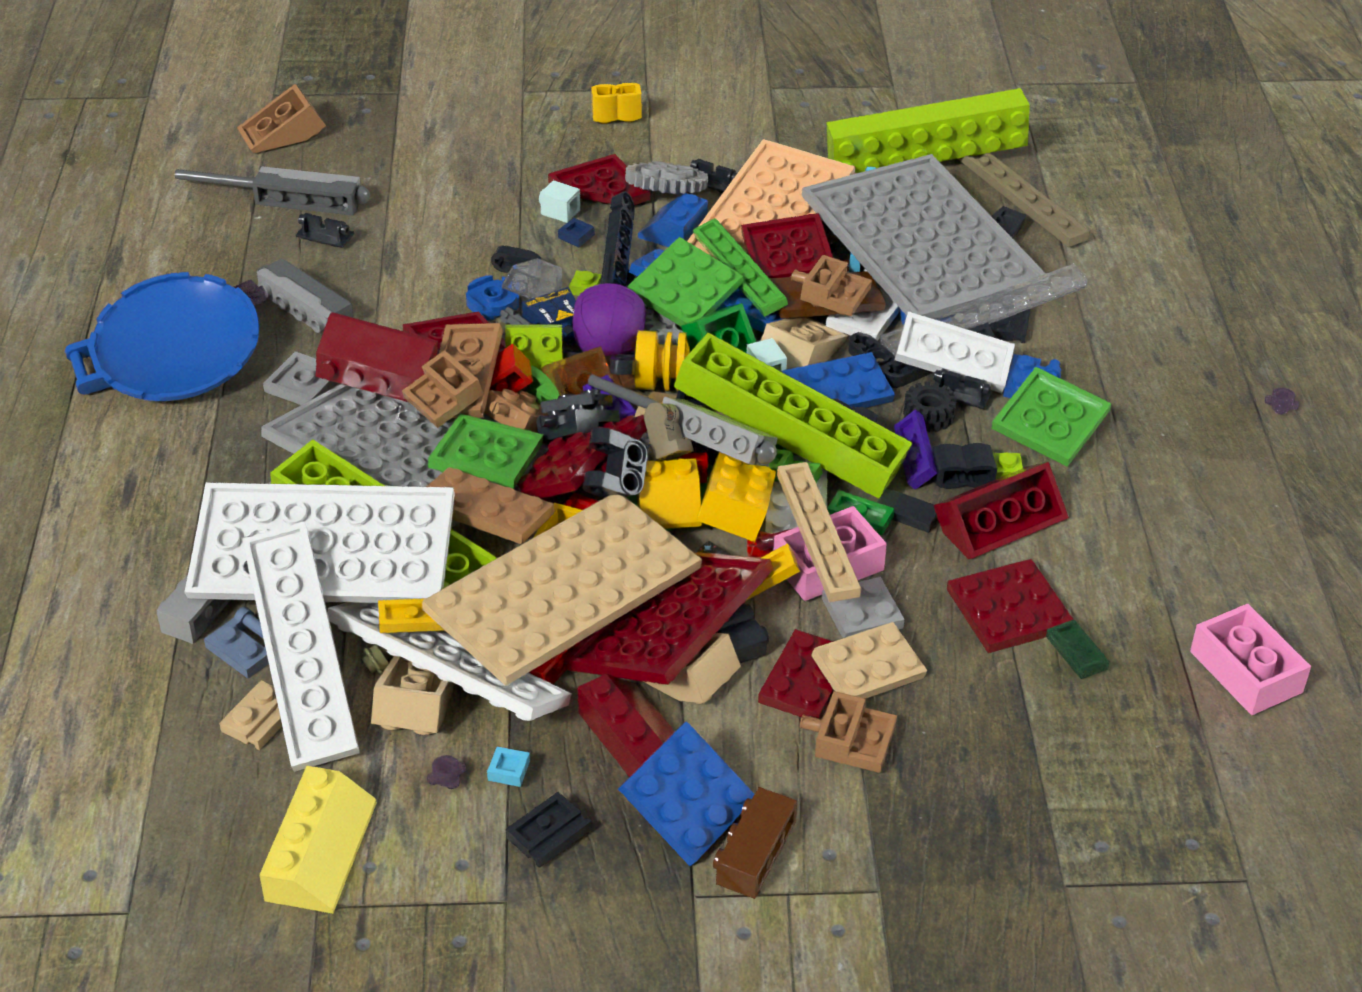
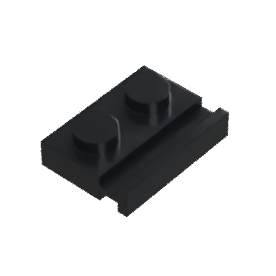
[988,298,1031,343]
[541,389,613,414]
[505,792,592,868]

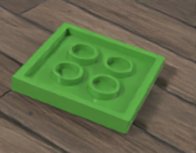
[627,237,743,327]
[991,367,1111,467]
[428,413,543,489]

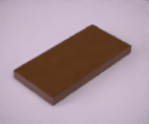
[770,271,886,319]

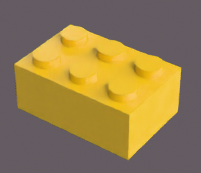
[697,452,776,542]

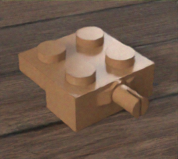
[791,255,872,316]
[402,350,485,428]
[484,389,548,433]
[800,691,897,773]

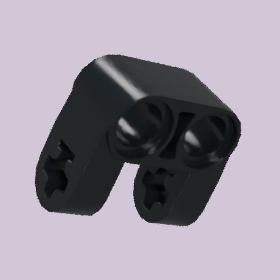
[583,427,647,498]

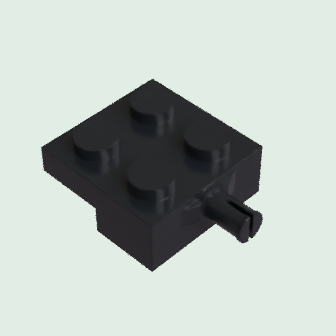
[536,405,620,443]

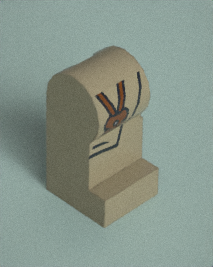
[644,402,694,460]

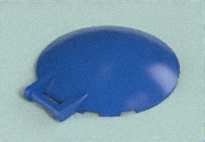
[65,272,259,401]

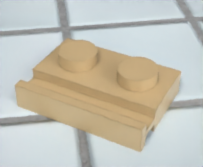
[219,680,282,750]

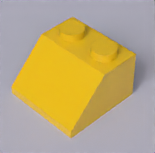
[636,459,702,529]

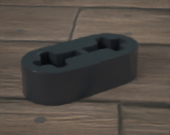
[491,245,542,278]

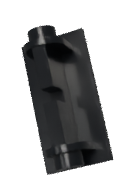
[690,158,738,193]
[296,213,354,248]
[933,368,992,409]

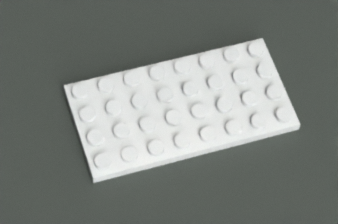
[185,483,455,603]

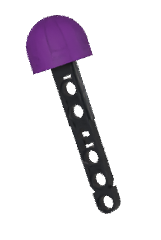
[573,191,646,356]

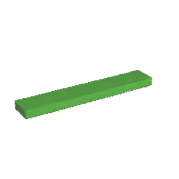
[693,218,788,317]

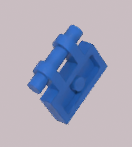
[1003,354,1061,398]

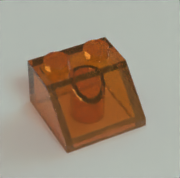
[541,346,614,396]

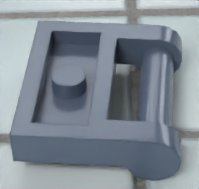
[204,607,269,678]

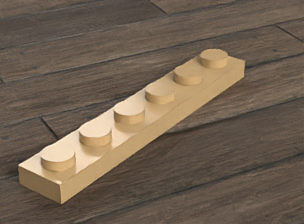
[777,462,861,602]

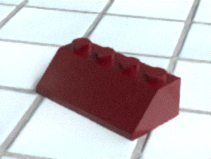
[316,312,438,402]
[933,462,1069,559]
[578,674,675,777]

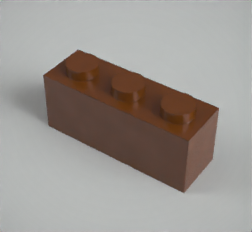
[713,787,797,899]

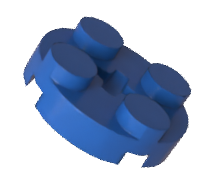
[466,275,520,321]

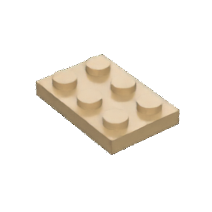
[811,622,927,699]

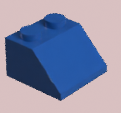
[638,193,708,247]

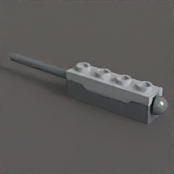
[175,166,370,215]
[257,258,353,335]
[588,375,778,467]

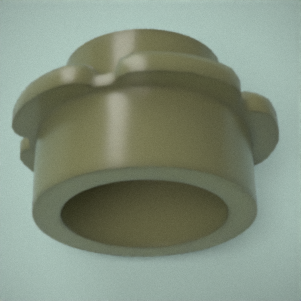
[361,644,389,675]

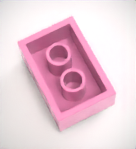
[773,506,887,601]
[1190,604,1311,715]

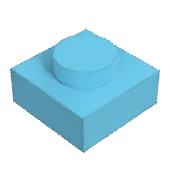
[487,747,530,787]

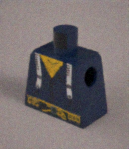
[522,287,576,345]

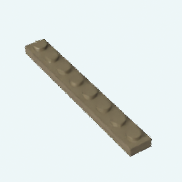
[958,153,1090,247]

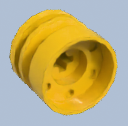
[635,330,690,391]

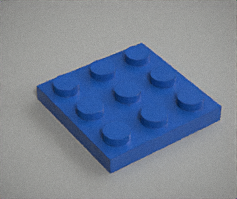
[618,721,754,866]

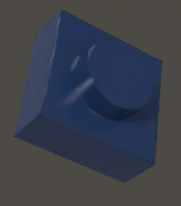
[558,218,595,247]

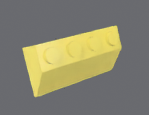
[259,766,377,914]

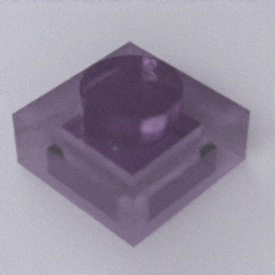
[234,279,266,306]

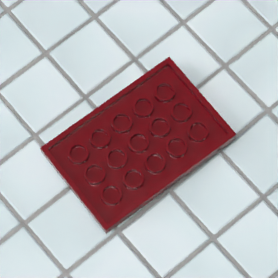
[564,552,774,685]

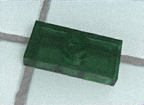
[1046,620,1110,679]

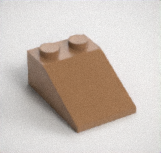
[237,84,326,153]

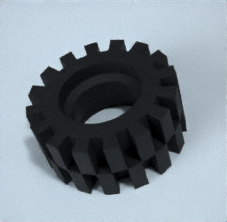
[903,382,957,432]

